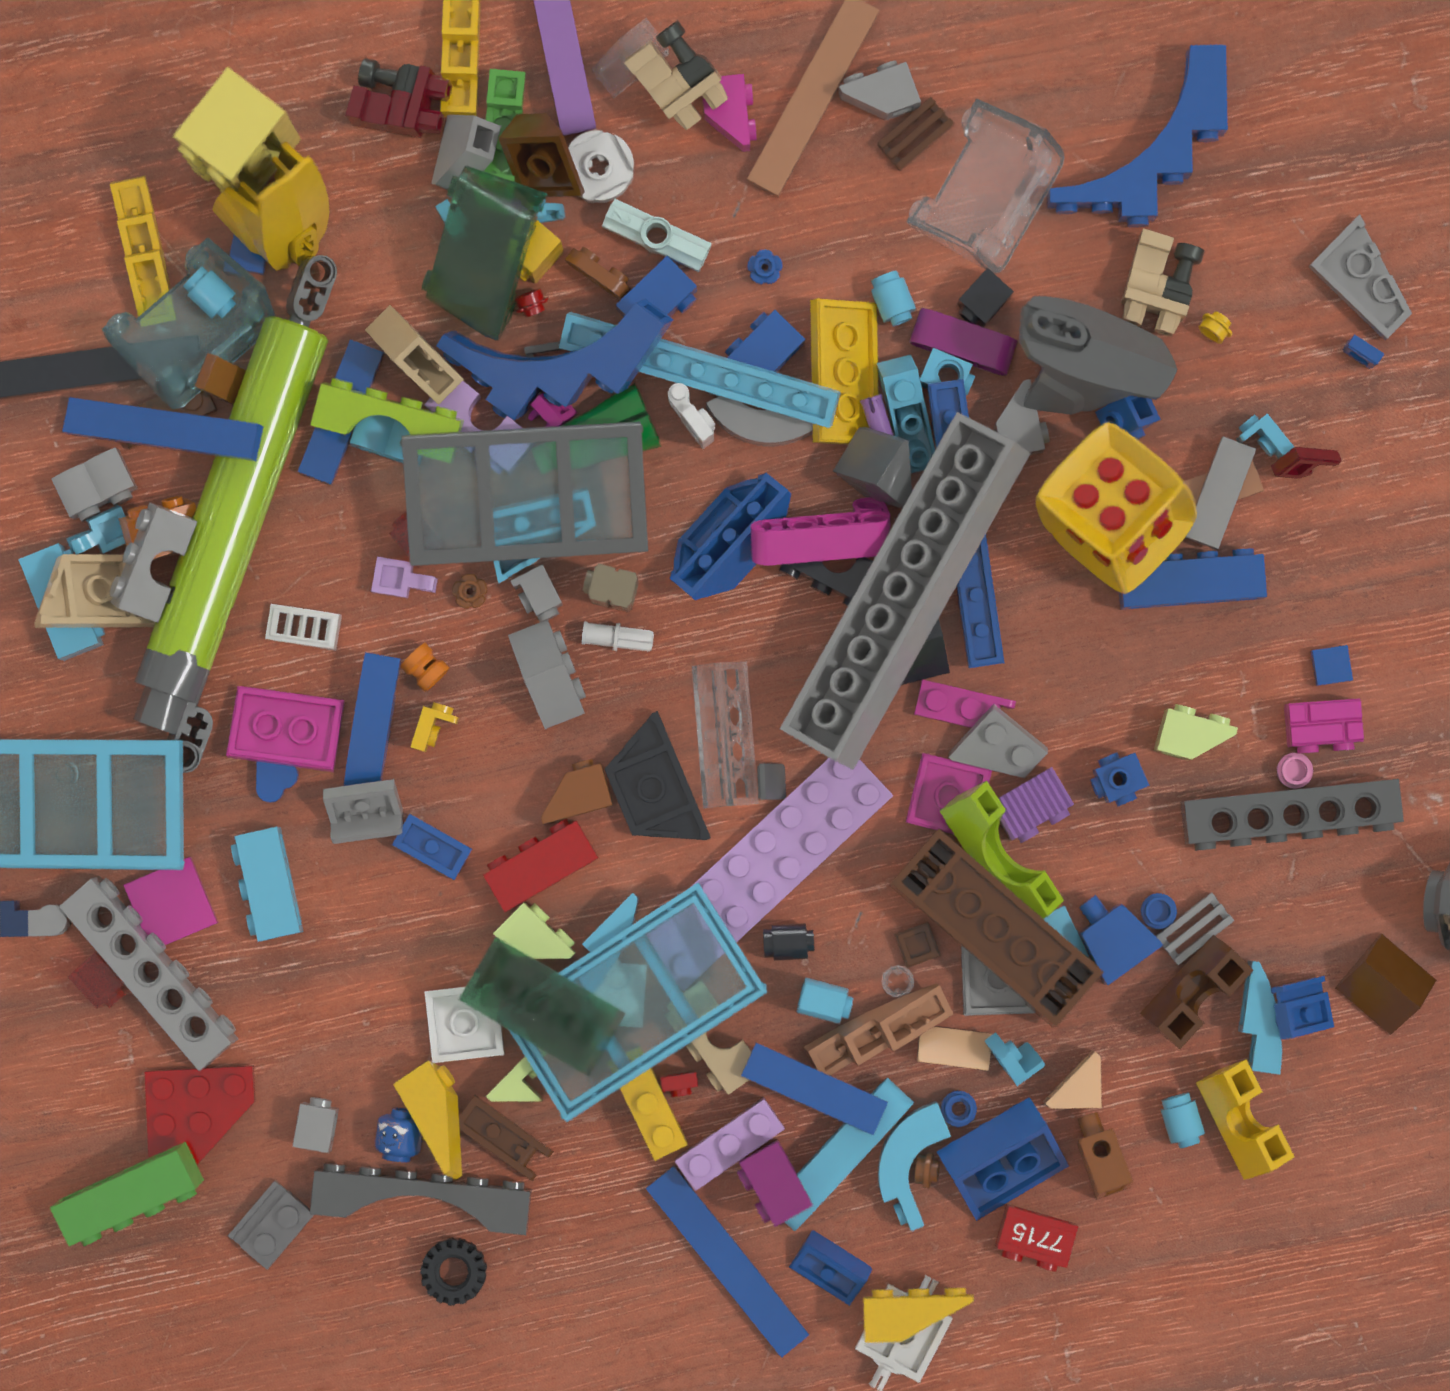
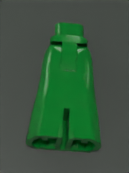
[531,383,662,474]

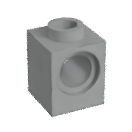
[293,1097,339,1153]

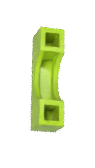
[311,378,464,463]
[940,781,1064,919]

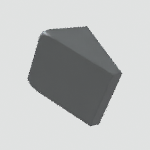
[757,763,786,800]

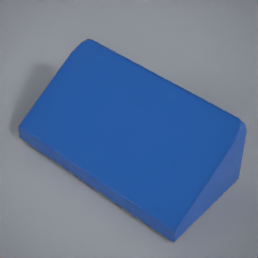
[789,1230,872,1306]

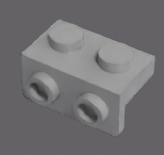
[323,779,403,844]

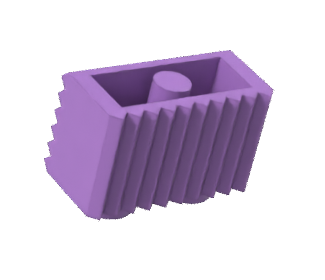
[998,767,1074,843]

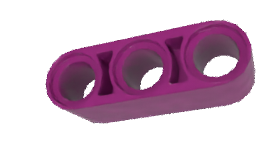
[909,308,1018,376]

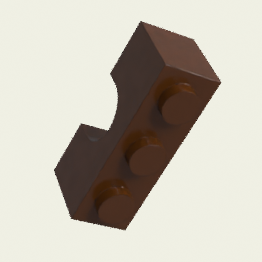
[1140,935,1254,1049]

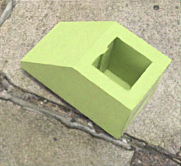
[1153,704,1238,761]
[493,903,576,959]

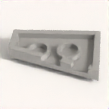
[1309,214,1412,340]

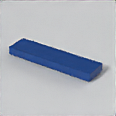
[298,339,384,485]
[741,1042,888,1135]

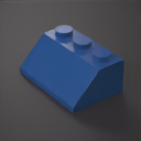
[937,1097,1069,1221]

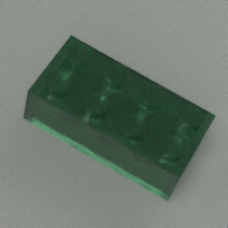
[458,937,626,1076]

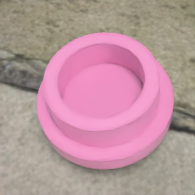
[1277,753,1313,789]

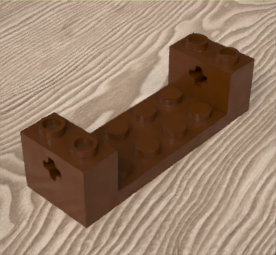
[890,828,1104,1028]

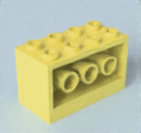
[173,67,301,194]

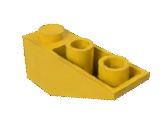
[864,1288,974,1343]

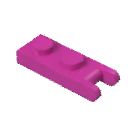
[914,680,1016,728]

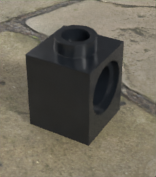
[957,268,1014,327]

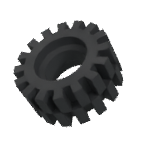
[420,1238,487,1306]

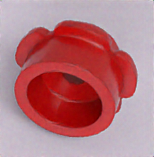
[514,288,549,317]

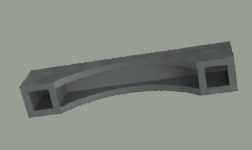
[310,1163,532,1235]

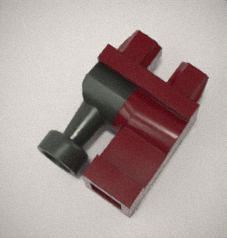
[345,58,453,138]

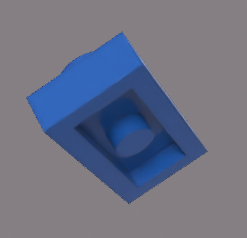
[392,814,473,880]

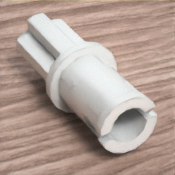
[582,621,654,652]

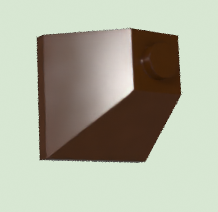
[498,113,585,198]

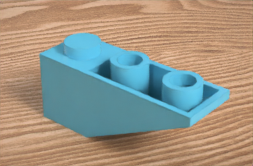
[876,355,935,473]

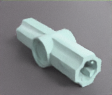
[602,199,712,272]

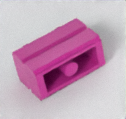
[1284,698,1364,754]

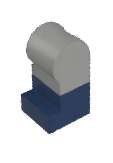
[0,901,71,937]

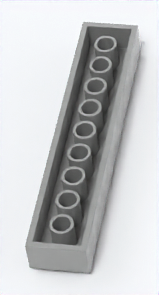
[780,412,1031,770]

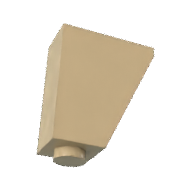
[365,305,464,405]

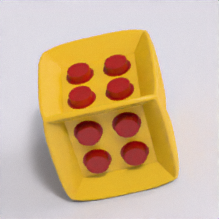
[1035,422,1197,594]

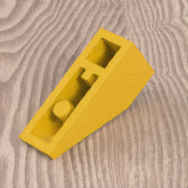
[393,1060,462,1179]

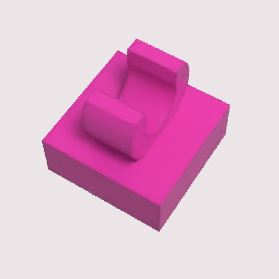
[529,393,578,427]

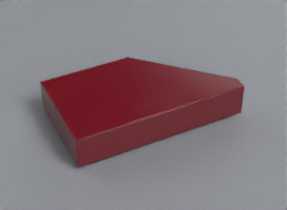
[1271,447,1342,479]

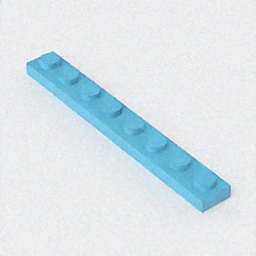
[559,312,841,428]

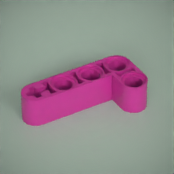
[751,497,891,565]

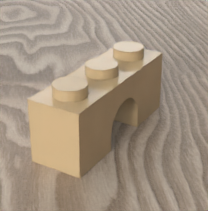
[665,980,752,1095]

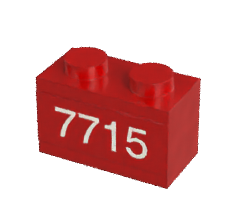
[995,1204,1079,1272]

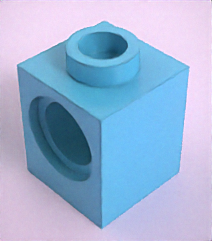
[920,348,975,395]

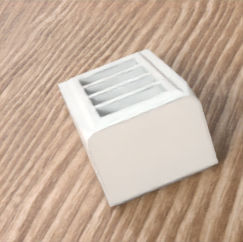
[265,604,342,651]

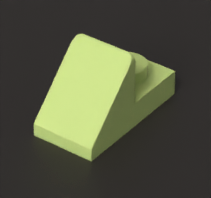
[486,1043,548,1101]

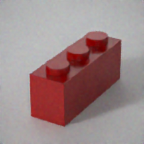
[483,819,599,912]

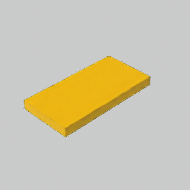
[810,298,879,445]

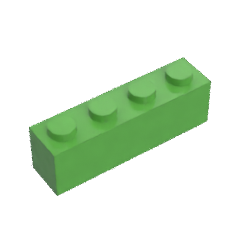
[50,1142,204,1246]

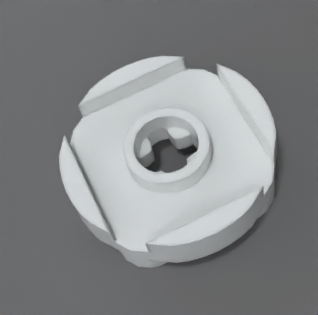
[568,130,634,203]

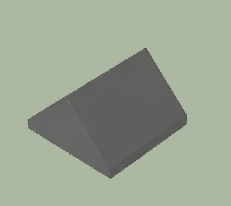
[833,427,912,509]

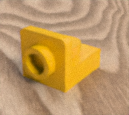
[411,702,459,752]

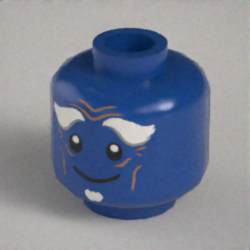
[375,1108,423,1162]

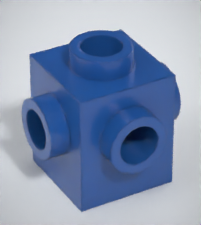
[1095,395,1161,440]
[1090,752,1149,807]

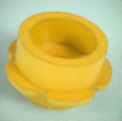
[1198,311,1232,344]

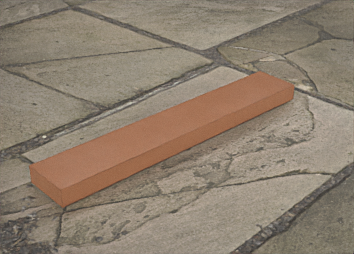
[747,0,880,198]

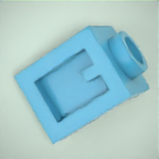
[1236,414,1294,459]
[984,1032,1045,1086]

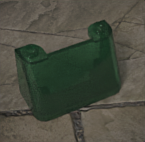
[421,165,548,341]

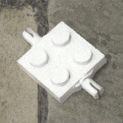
[855,1275,953,1391]

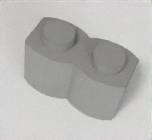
[51,447,138,522]

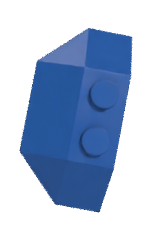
[670,473,791,600]

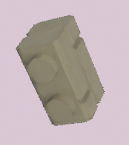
[583,564,639,613]

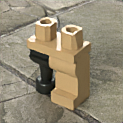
[624,20,728,130]
[1121,228,1205,337]

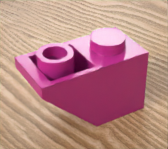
[702,74,757,152]

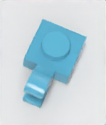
[66,505,126,554]

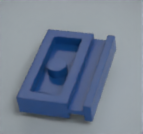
[1271,976,1334,1040]

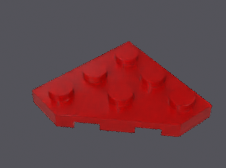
[145,1065,256,1165]

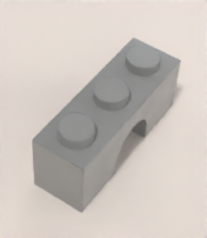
[110,502,197,622]

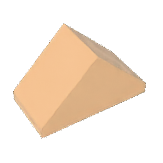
[1043,1050,1102,1109]

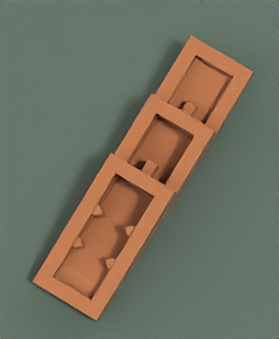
[803,983,953,1076]

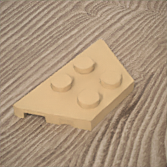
[34,554,156,628]

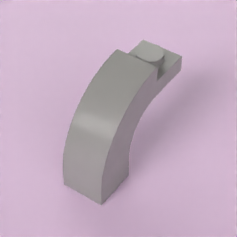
[706,392,813,447]

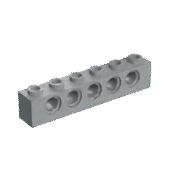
[59,876,238,1071]

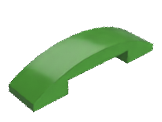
[476,69,526,212]

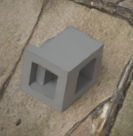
[511,564,563,622]

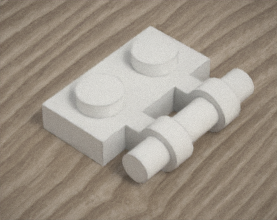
[668,383,715,449]

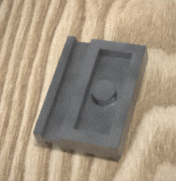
[228,1180,314,1270]

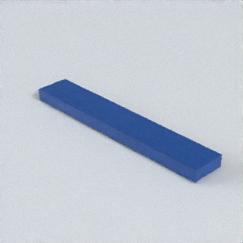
[62,397,264,462]
[646,1165,809,1358]

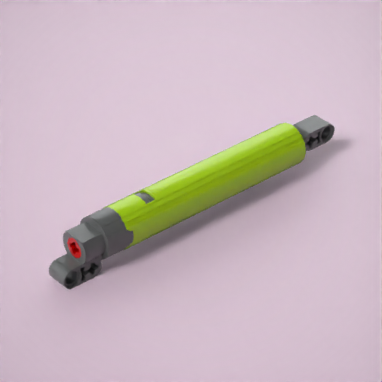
[133,255,337,773]

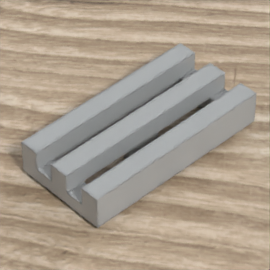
[1156,892,1234,965]

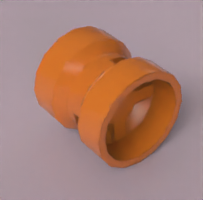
[400,643,450,692]

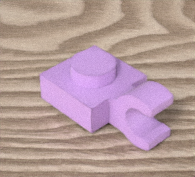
[371,557,438,599]

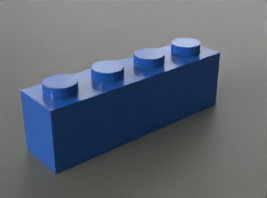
[1119,548,1267,610]

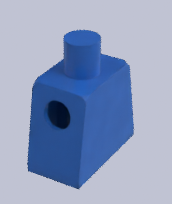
[1079,895,1163,985]

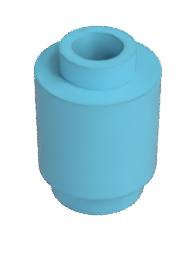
[183,266,237,319]
[871,270,916,326]
[1161,1092,1205,1148]

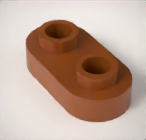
[565,247,631,300]

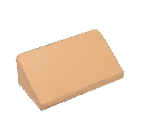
[916,1026,992,1070]

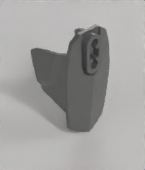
[1019,296,1178,415]

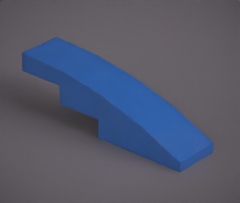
[344,652,402,786]

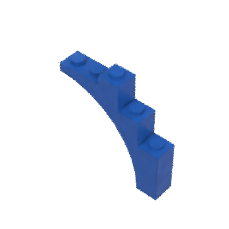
[1047,45,1228,228]
[436,299,674,420]

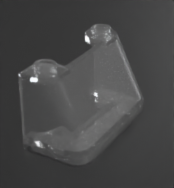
[906,99,1064,274]

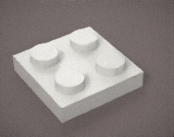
[425,983,505,1063]

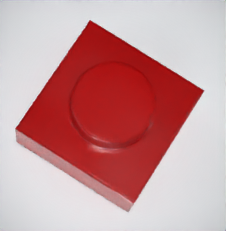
[660,1071,698,1097]

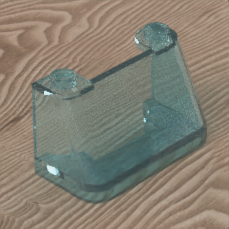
[102,237,275,409]

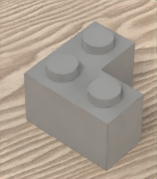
[508,619,586,729]

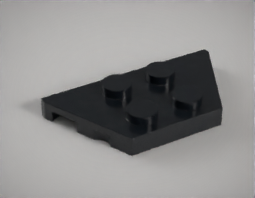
[604,711,711,840]

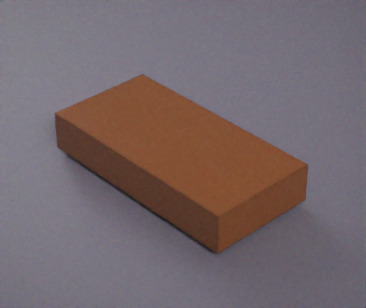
[195,353,246,405]

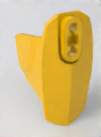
[213,141,329,271]

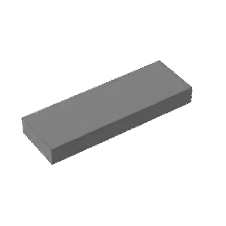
[1185,436,1256,550]

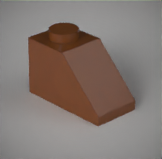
[541,759,613,825]

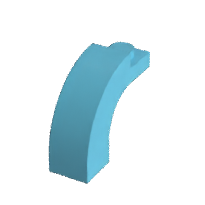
[878,1101,951,1231]

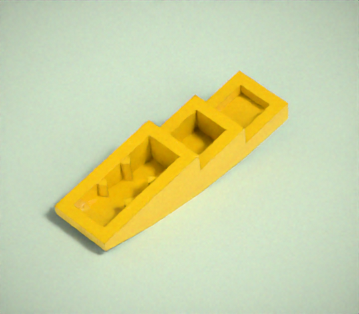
[440,0,480,117]
[110,175,176,327]

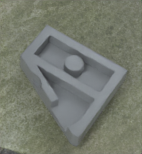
[948,704,1048,778]

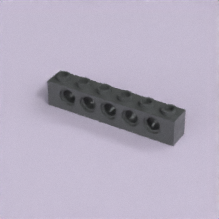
[1180,779,1404,851]

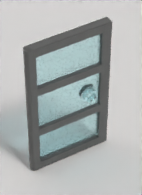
[400,421,648,566]

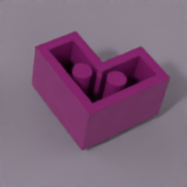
[737,1140,813,1227]

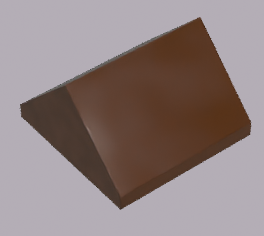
[1335,934,1437,1035]

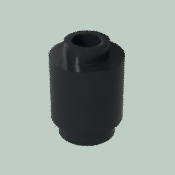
[763,923,815,961]

